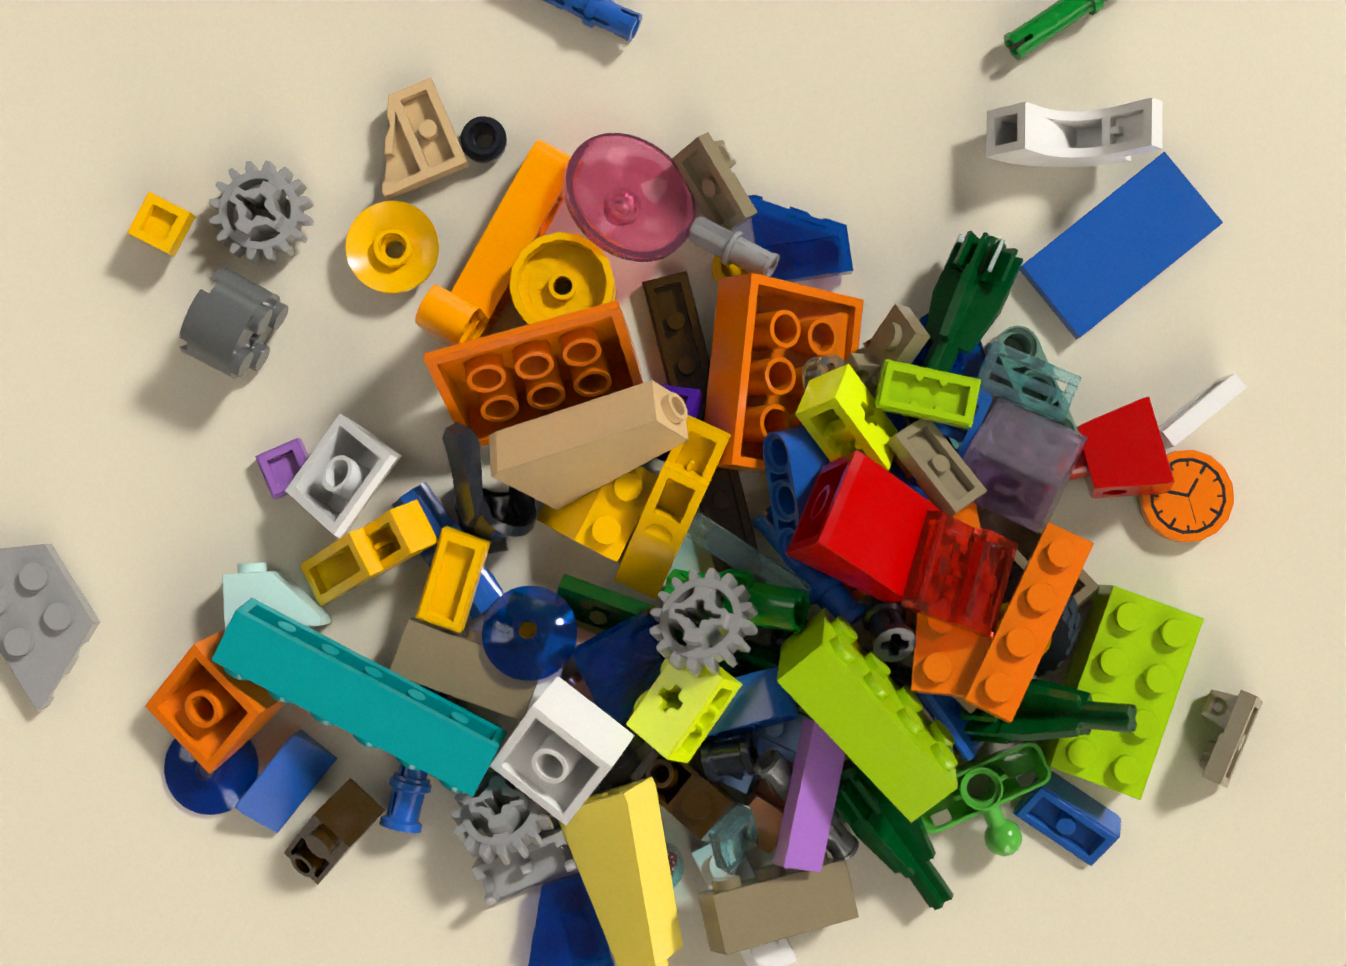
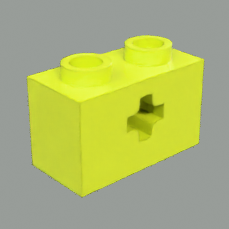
[795,363,898,471]
[626,645,743,763]

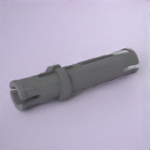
[754,749,859,861]

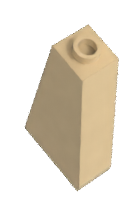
[489,380,688,510]

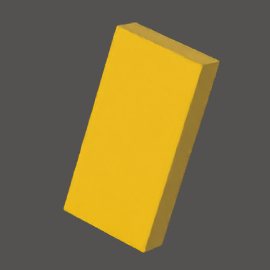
[415,526,491,633]

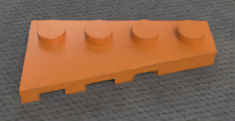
[911,498,998,697]

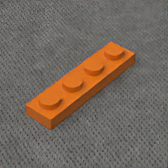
[963,522,1094,723]

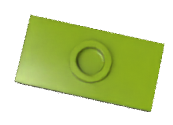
[873,359,981,429]

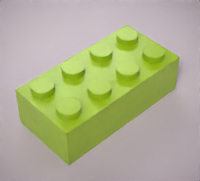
[1040,584,1204,800]
[777,608,958,823]

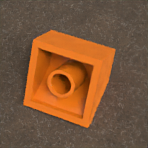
[145,629,284,774]

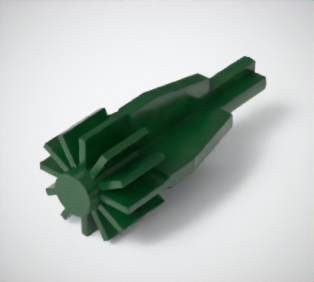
[922,231,1023,373]
[960,679,1137,744]
[834,758,954,910]

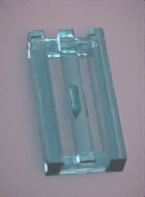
[976,340,1082,422]

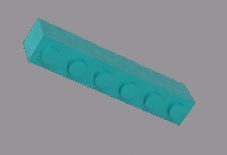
[211,598,507,797]

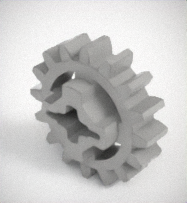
[209,160,314,264]
[650,567,758,676]
[451,769,554,865]

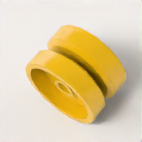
[509,232,617,325]

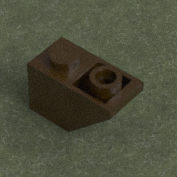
[630,748,742,841]
[284,778,385,885]

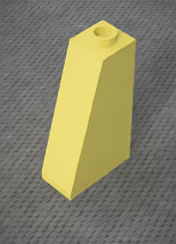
[558,776,683,966]

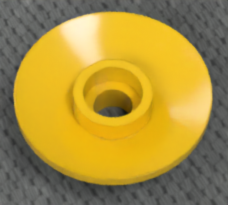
[345,201,440,294]

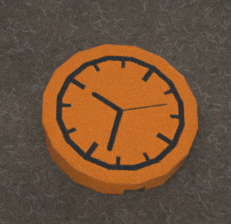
[1137,450,1234,542]

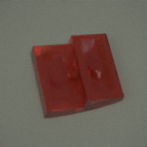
[901,510,1018,638]

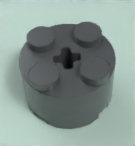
[179,268,289,379]

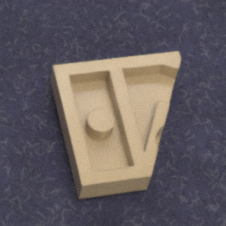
[382,77,469,201]

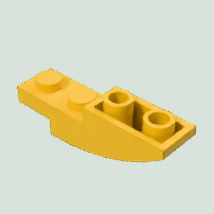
[614,415,731,600]

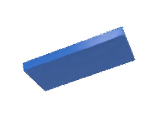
[1020,151,1223,340]

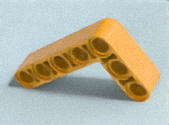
[415,139,581,347]

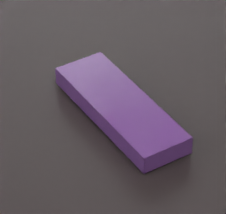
[773,718,845,872]

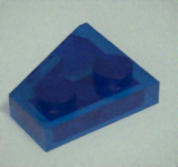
[748,195,853,282]
[569,605,666,725]
[528,872,615,966]

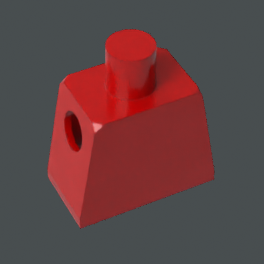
[1052,397,1175,498]

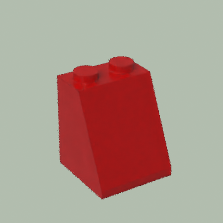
[785,450,942,604]

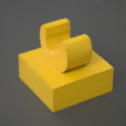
[127,191,196,257]

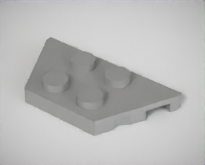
[0,544,100,711]

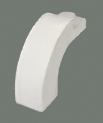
[986,98,1163,167]

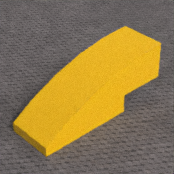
[300,499,438,606]

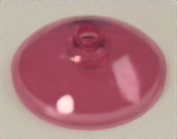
[563,133,696,262]

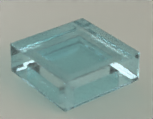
[708,803,759,873]

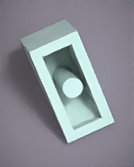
[222,562,331,631]

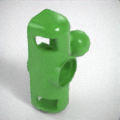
[921,741,1052,857]

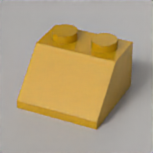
[536,466,658,562]

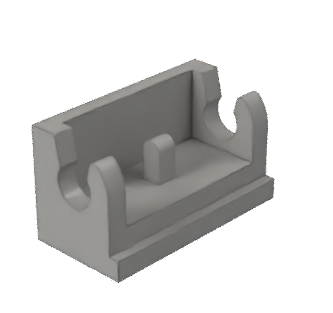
[471,824,578,905]

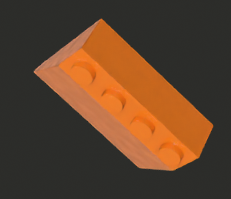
[704,273,864,474]
[423,300,644,447]

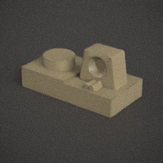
[672,132,758,231]
[843,304,930,399]
[887,419,987,521]
[1199,689,1263,788]

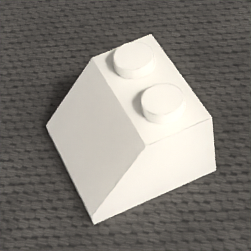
[285,414,402,538]
[489,676,635,825]

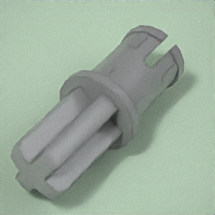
[688,216,780,277]

